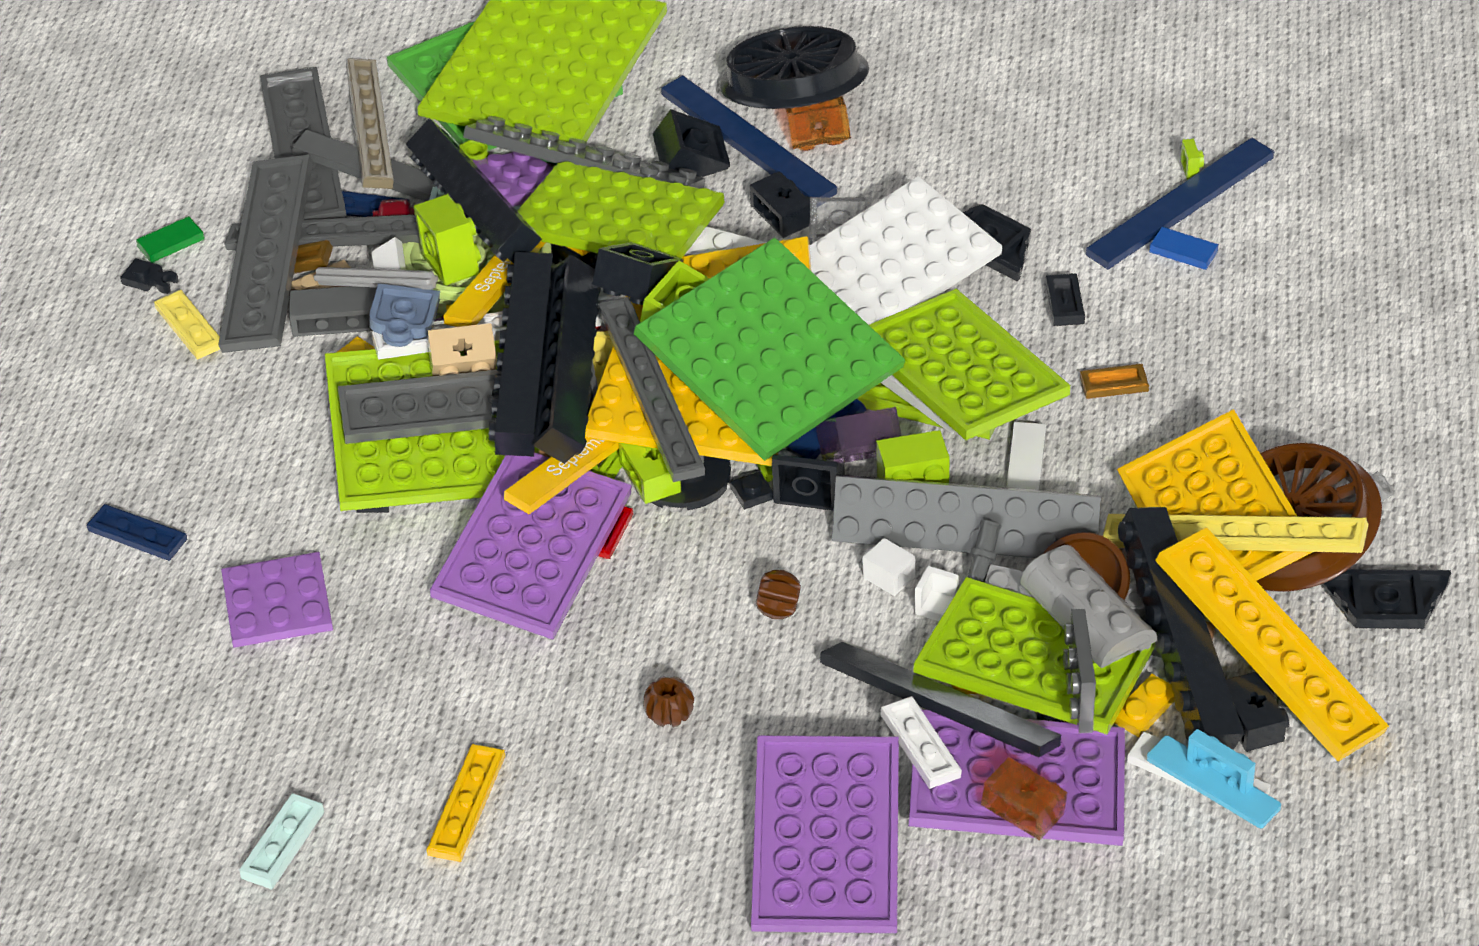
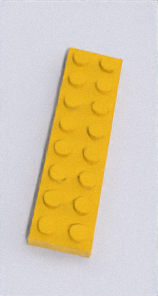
[1155,527,1389,762]

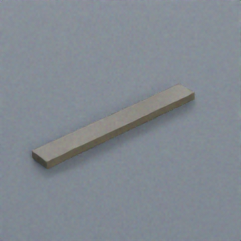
[347,58,394,189]

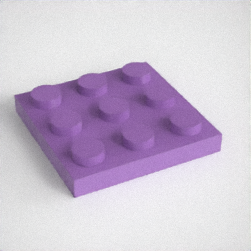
[472,152,553,206]
[221,552,333,648]

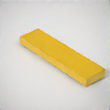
[427,744,505,862]

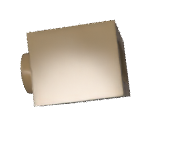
[428,323,497,376]

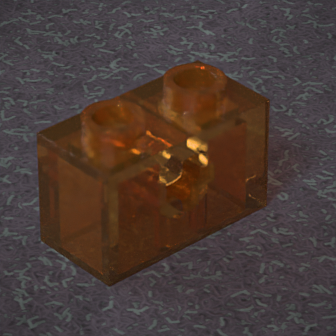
[785,96,851,151]
[981,757,1068,841]

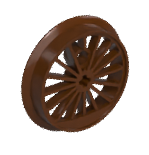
[1257,443,1382,592]

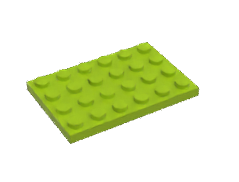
[518,162,725,258]
[869,288,1071,440]
[913,577,1155,735]

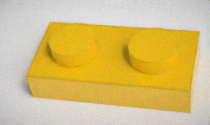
[1114,673,1175,738]

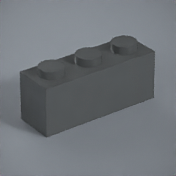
[289,286,377,337]

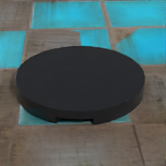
[650,456,731,510]

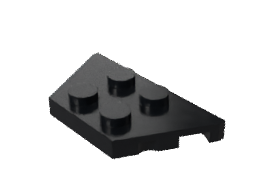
[962,204,1031,282]
[1321,569,1451,629]

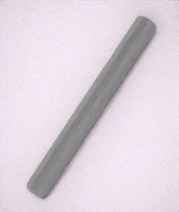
[314,267,438,290]

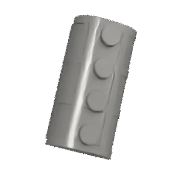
[1020,545,1157,668]

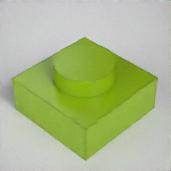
[1181,138,1204,180]

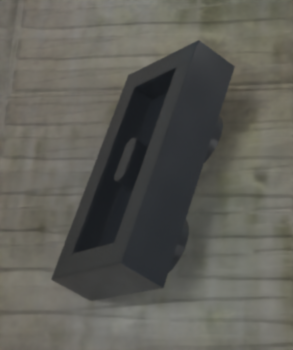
[1046,273,1085,326]

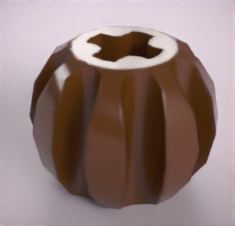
[756,570,801,620]
[643,676,694,727]

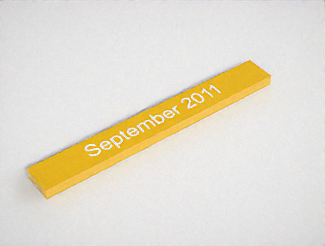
[443,241,546,327]
[504,437,619,515]

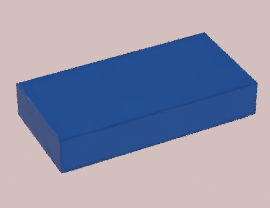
[1150,227,1219,270]

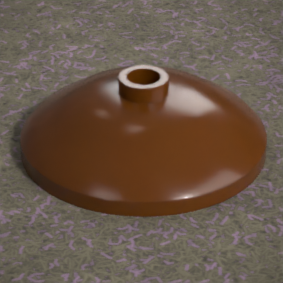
[1043,533,1130,600]

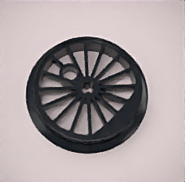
[719,26,869,109]

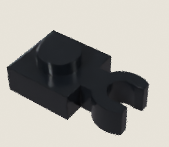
[120,258,179,294]

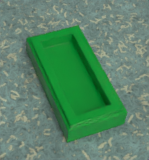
[136,216,204,263]

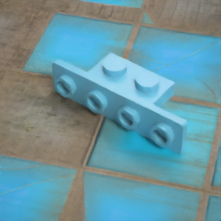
[1147,729,1281,829]

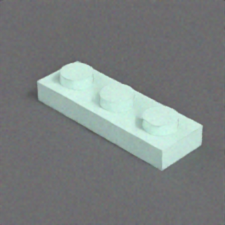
[239,793,324,889]

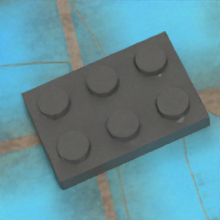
[1063,609,1096,733]

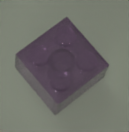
[816,407,902,464]

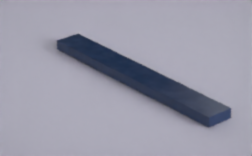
[661,75,838,207]
[1086,137,1274,270]

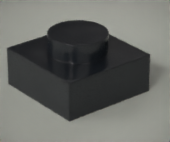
[730,471,773,510]

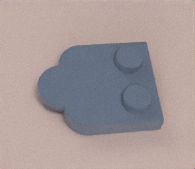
[370,283,440,347]

